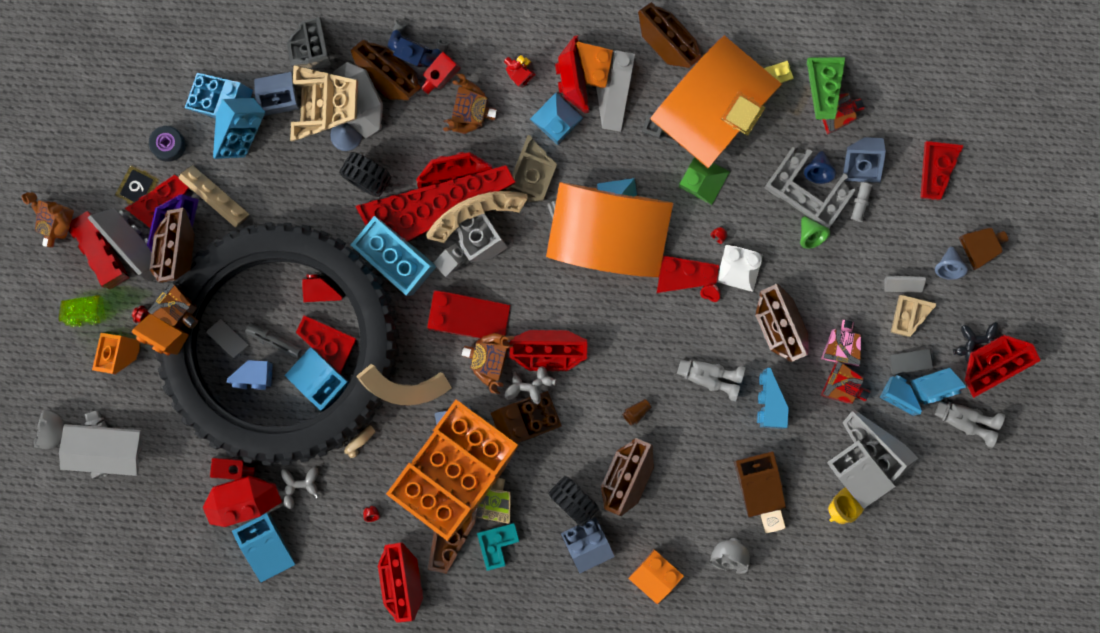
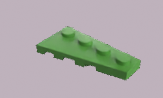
[807,57,845,119]

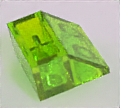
[58,295,106,328]

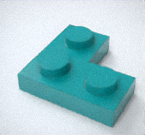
[477,523,519,571]

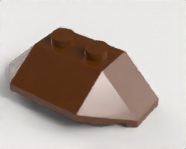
[638,2,702,68]
[351,40,420,100]
[149,208,195,283]
[755,284,808,362]
[601,438,654,516]

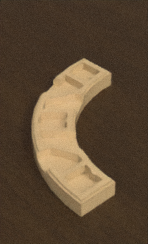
[426,191,528,243]
[356,364,452,405]

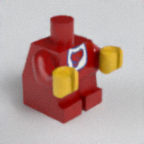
[504,55,536,88]

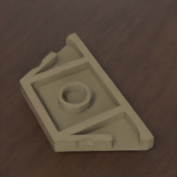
[506,135,557,203]

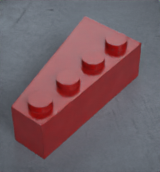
[69,211,130,289]

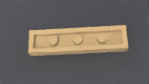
[179,165,249,228]

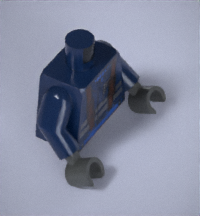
[388,19,449,68]

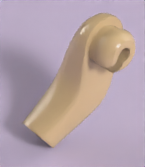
[344,425,375,458]

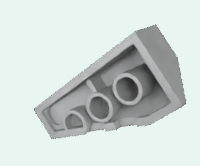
[596,51,635,132]
[457,212,508,262]
[843,410,919,484]

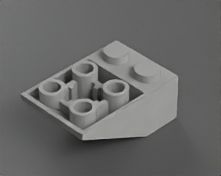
[827,439,895,509]

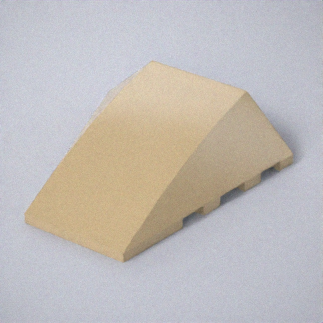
[290,66,358,142]

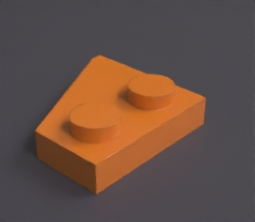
[576,42,613,88]

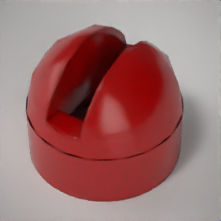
[710,227,727,244]
[363,506,379,522]

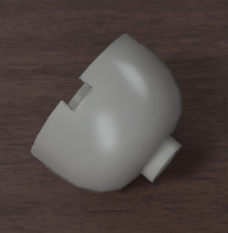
[34,410,64,450]
[710,538,750,574]

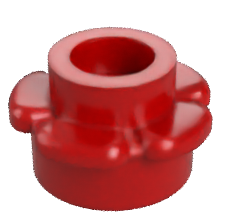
[132,305,149,323]

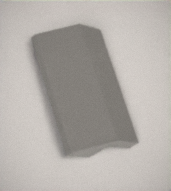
[59,424,142,476]

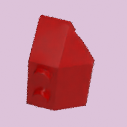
[555,35,589,113]
[416,152,492,189]
[510,330,587,371]
[964,335,1041,398]
[202,476,282,527]
[378,542,423,623]

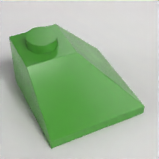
[679,157,729,205]

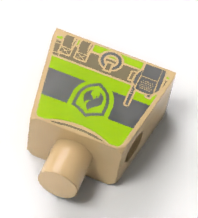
[476,478,511,524]

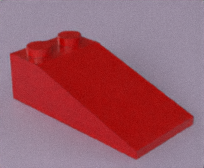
[427,290,510,339]

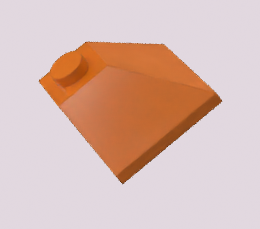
[92,333,140,375]

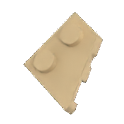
[891,295,936,337]

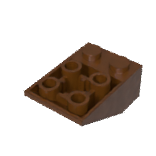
[491,391,562,444]
[733,451,786,518]

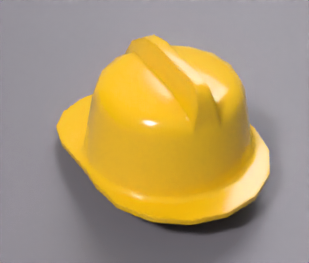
[828,487,864,524]

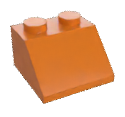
[628,549,684,604]

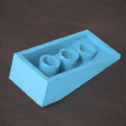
[351,216,436,296]

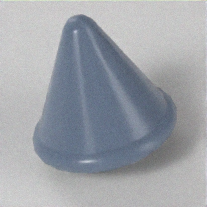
[330,123,362,151]
[935,247,968,280]

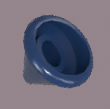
[804,151,836,184]

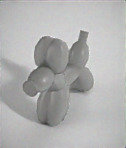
[504,366,557,404]
[279,467,320,509]

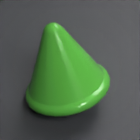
[800,216,830,249]

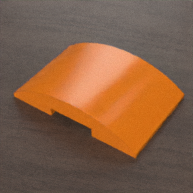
[650,35,782,168]
[546,182,673,277]
[386,399,518,541]

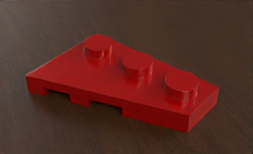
[920,141,964,200]
[124,175,190,228]
[656,256,719,294]
[296,315,357,374]

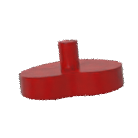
[700,284,721,302]

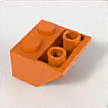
[132,314,189,356]

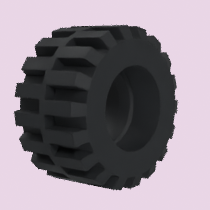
[339,152,392,197]
[548,476,600,526]

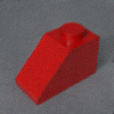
[302,273,343,302]

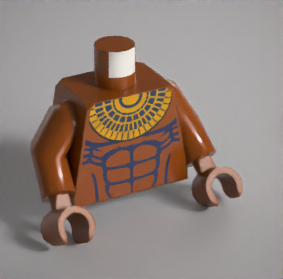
[443,74,497,134]
[22,192,74,248]
[462,333,514,394]

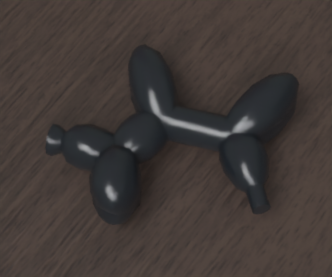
[953,322,998,363]

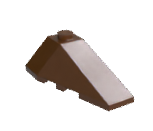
[428,507,478,574]

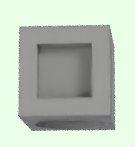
[433,243,467,277]

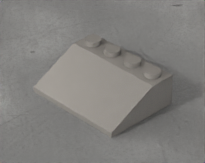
[88,208,155,282]

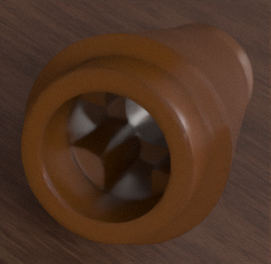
[622,399,652,426]

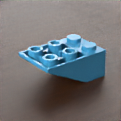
[185,73,253,118]
[213,98,265,159]
[284,347,349,412]
[757,368,789,429]
[910,368,966,405]
[232,513,296,582]

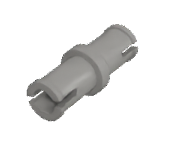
[851,182,873,222]

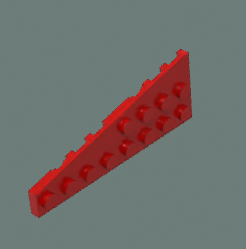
[355,165,516,242]

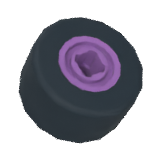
[149,126,186,162]

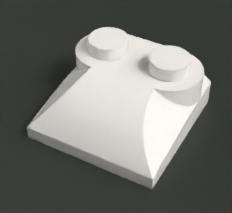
[717,245,763,292]

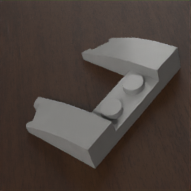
[764,147,855,228]

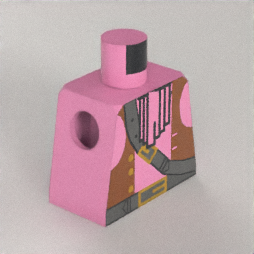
[821,320,861,367]

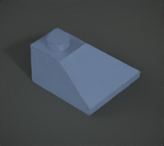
[843,137,886,182]

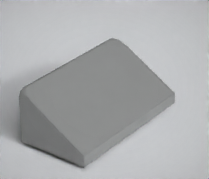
[884,276,926,293]
[206,319,248,359]

